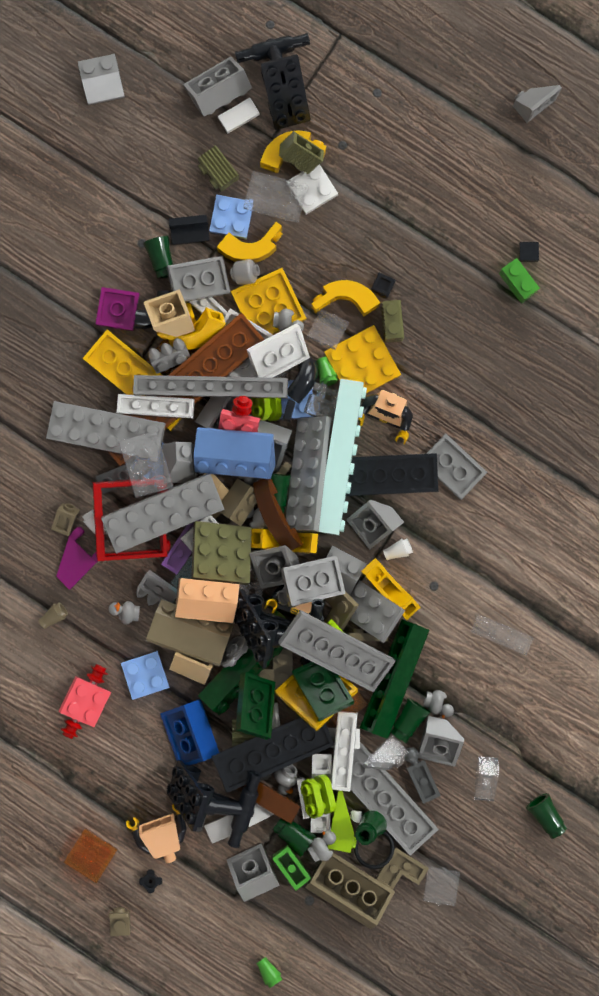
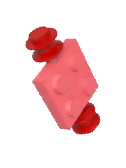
[218,396,260,432]
[59,664,111,739]

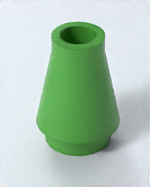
[316,357,338,387]
[256,957,283,988]

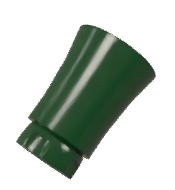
[143,236,173,279]
[271,474,291,514]
[391,698,431,743]
[526,793,567,839]
[355,811,387,845]
[272,818,317,858]

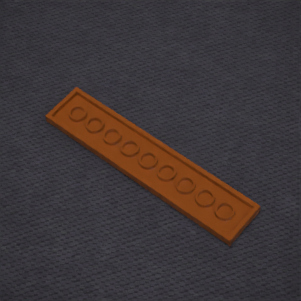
[108,312,265,466]

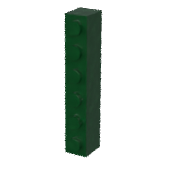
[198,610,285,716]
[360,619,430,739]

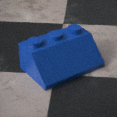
[160,699,219,765]

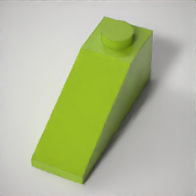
[327,790,357,853]

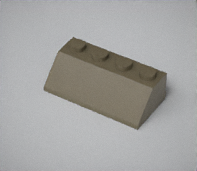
[146,599,234,666]
[305,853,395,929]

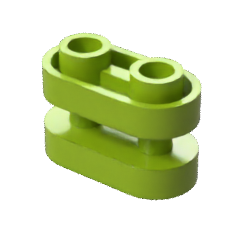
[251,398,282,421]
[300,774,336,819]

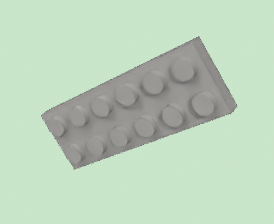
[46,401,166,461]
[286,416,331,532]
[101,473,225,554]
[278,610,395,692]
[332,742,439,856]

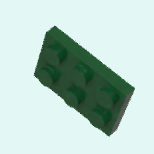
[292,661,354,722]
[236,672,276,740]

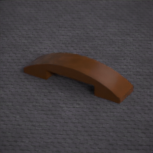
[253,478,303,550]
[237,781,302,823]

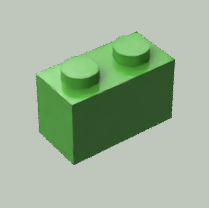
[499,258,540,304]
[272,844,311,891]

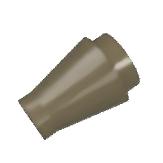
[38,603,68,629]

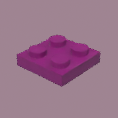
[95,287,140,331]

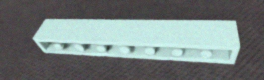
[319,379,367,536]

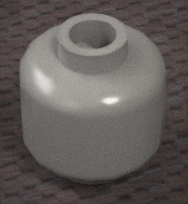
[230,259,260,285]

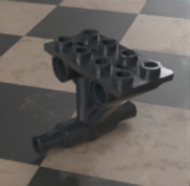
[235,33,311,130]
[234,589,325,669]
[167,760,262,848]

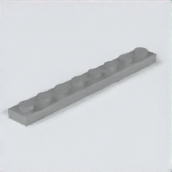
[133,375,288,398]

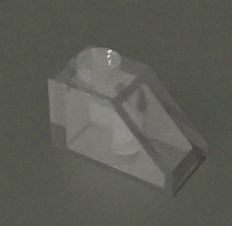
[362,735,408,770]
[474,757,499,801]

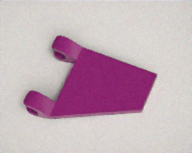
[56,527,98,590]

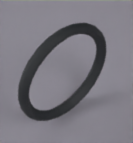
[354,831,395,869]

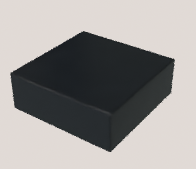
[519,242,539,262]
[371,272,396,298]
[283,400,296,422]

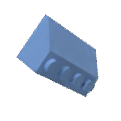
[193,427,275,479]

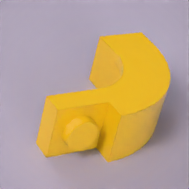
[260,130,326,173]
[217,222,283,263]
[311,280,380,317]
[156,307,226,350]
[251,529,318,554]
[361,558,421,620]

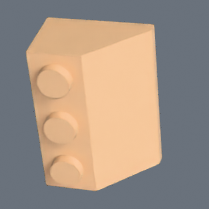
[175,578,239,623]

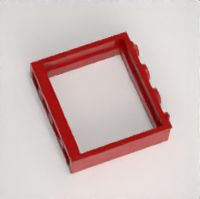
[92,478,170,561]

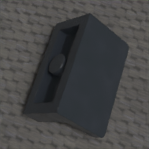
[169,215,210,245]

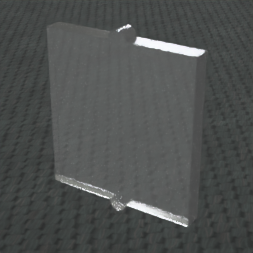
[307,309,349,350]
[423,866,460,906]

